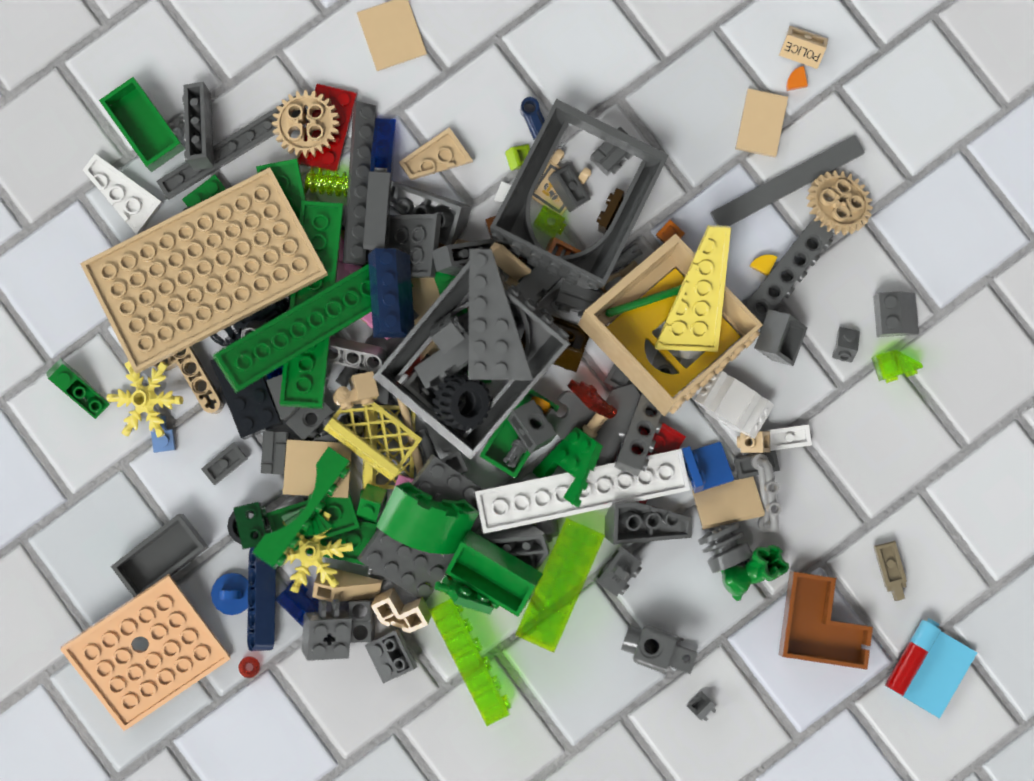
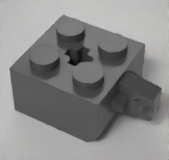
[594,546,642,597]

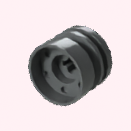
[698,522,753,573]

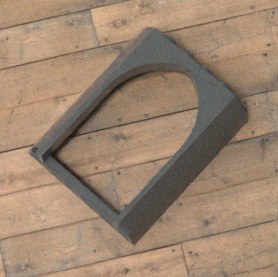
[490,99,669,290]
[373,262,570,460]

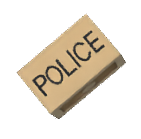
[779,26,828,69]

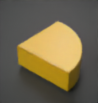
[749,255,778,276]

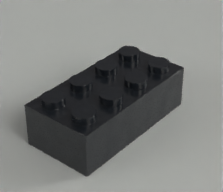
[210,359,284,439]

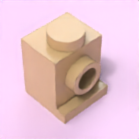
[737,431,770,453]

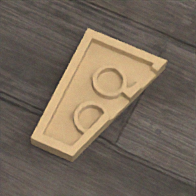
[399,127,473,180]

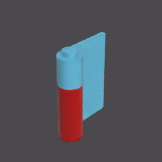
[885,618,977,719]

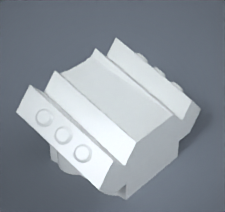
[694,370,774,439]

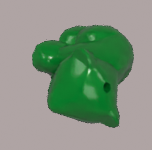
[721,545,789,601]

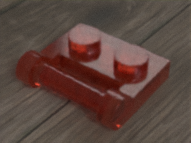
[567,379,617,419]

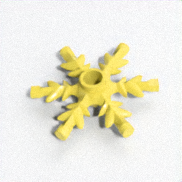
[106,361,183,438]
[282,512,353,594]

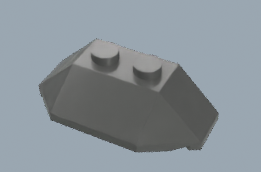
[480,525,550,570]

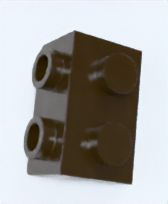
[596,188,624,234]

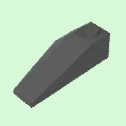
[390,181,472,245]
[604,501,692,545]

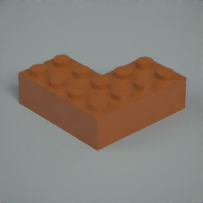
[778,571,873,670]

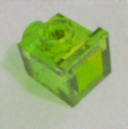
[533,205,567,237]

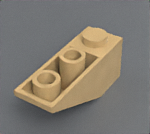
[312,567,382,602]

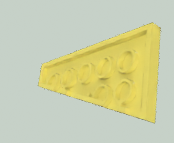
[655,225,731,352]

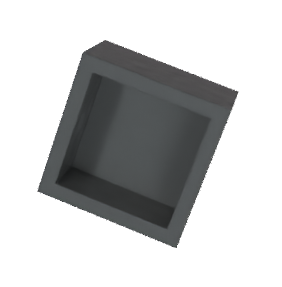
[754,309,808,366]

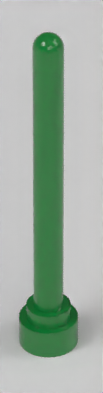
[605,285,681,317]

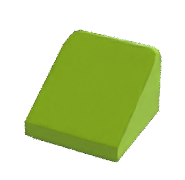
[505,144,530,171]

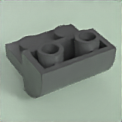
[365,628,418,683]

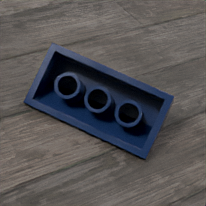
[368,248,415,338]

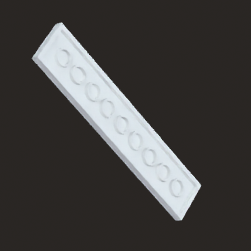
[475,449,690,534]

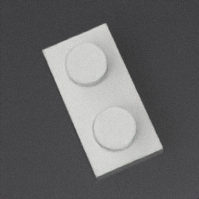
[766,425,812,451]

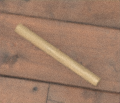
[397,398,423,474]

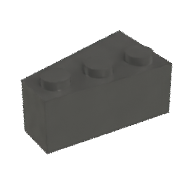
[432,239,504,276]
[414,329,469,389]

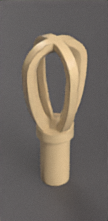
[601,260,638,294]

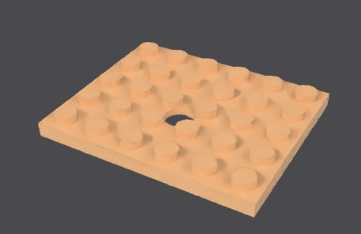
[60,574,231,731]

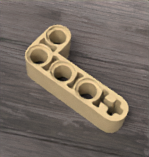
[154,346,224,414]

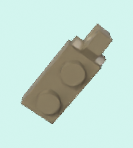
[873,541,907,601]

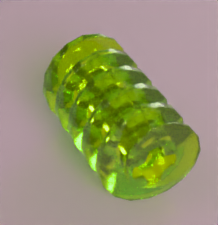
[305,167,348,198]

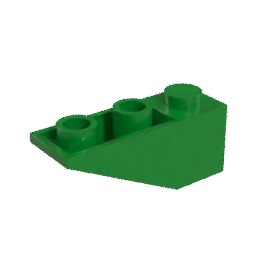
[46,358,110,419]

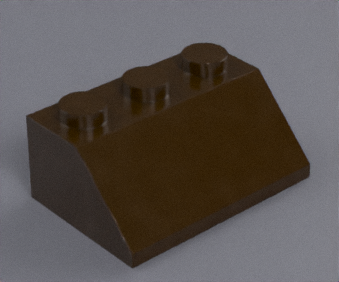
[521,312,589,372]

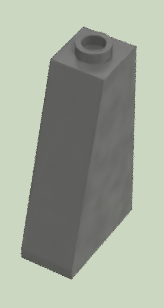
[363,167,392,250]

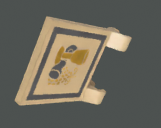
[532,149,591,218]

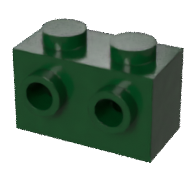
[233,502,271,550]

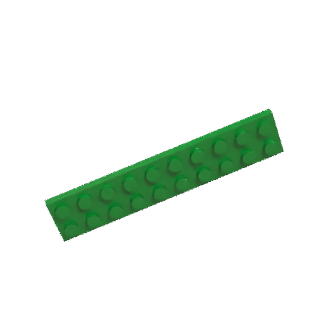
[279,201,344,409]
[213,264,413,393]

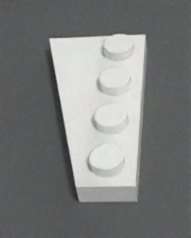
[83,154,162,235]

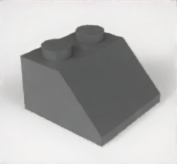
[873,292,919,337]

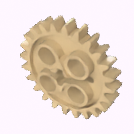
[272,90,340,158]
[806,170,873,235]

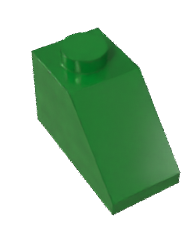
[356,483,387,524]

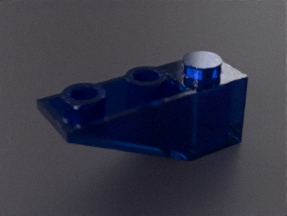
[370,118,396,180]

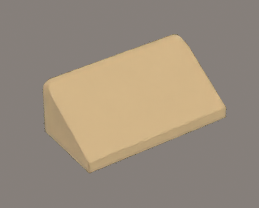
[490,243,531,280]

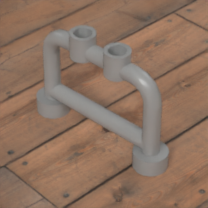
[751,453,781,533]

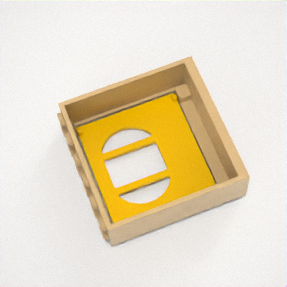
[578,234,763,417]

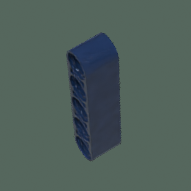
[247,547,276,651]

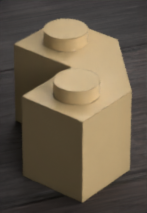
[371,588,432,633]

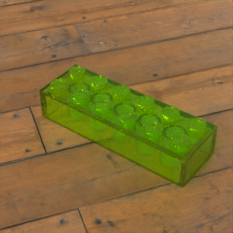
[515,518,605,653]
[429,598,512,726]

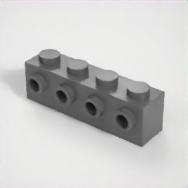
[182,82,214,170]

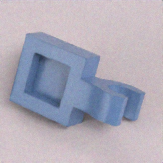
[151,415,176,453]

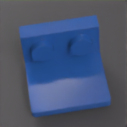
[682,442,734,494]

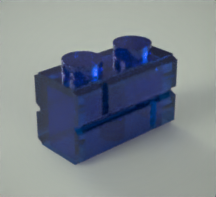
[275,581,320,627]

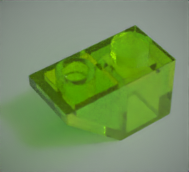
[871,350,923,383]

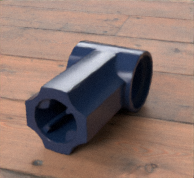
[520,97,545,140]

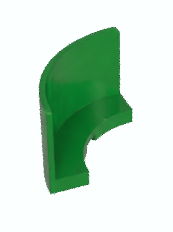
[377,482,479,554]

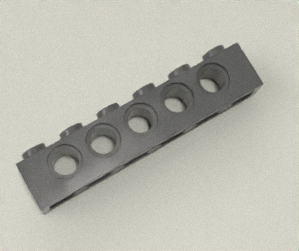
[745,218,834,330]
[614,351,682,476]

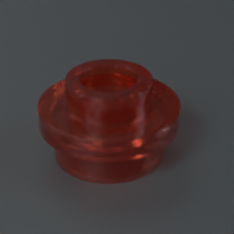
[238,656,260,678]

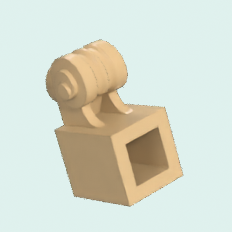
[333,371,379,410]

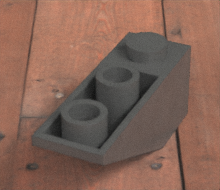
[424,422,468,474]

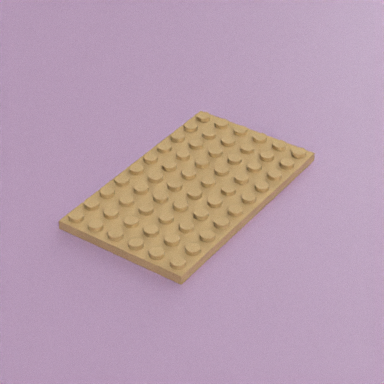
[80,168,328,374]

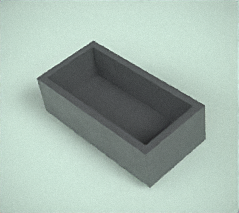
[110,514,209,597]

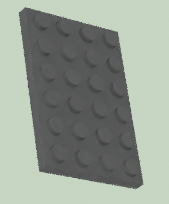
[357,454,484,602]

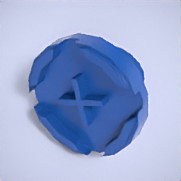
[211,573,248,615]

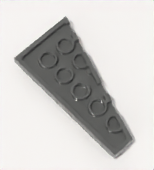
[468,249,534,381]

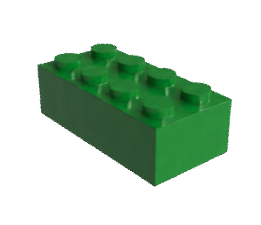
[99,77,185,172]
[479,389,560,479]
[445,530,543,617]

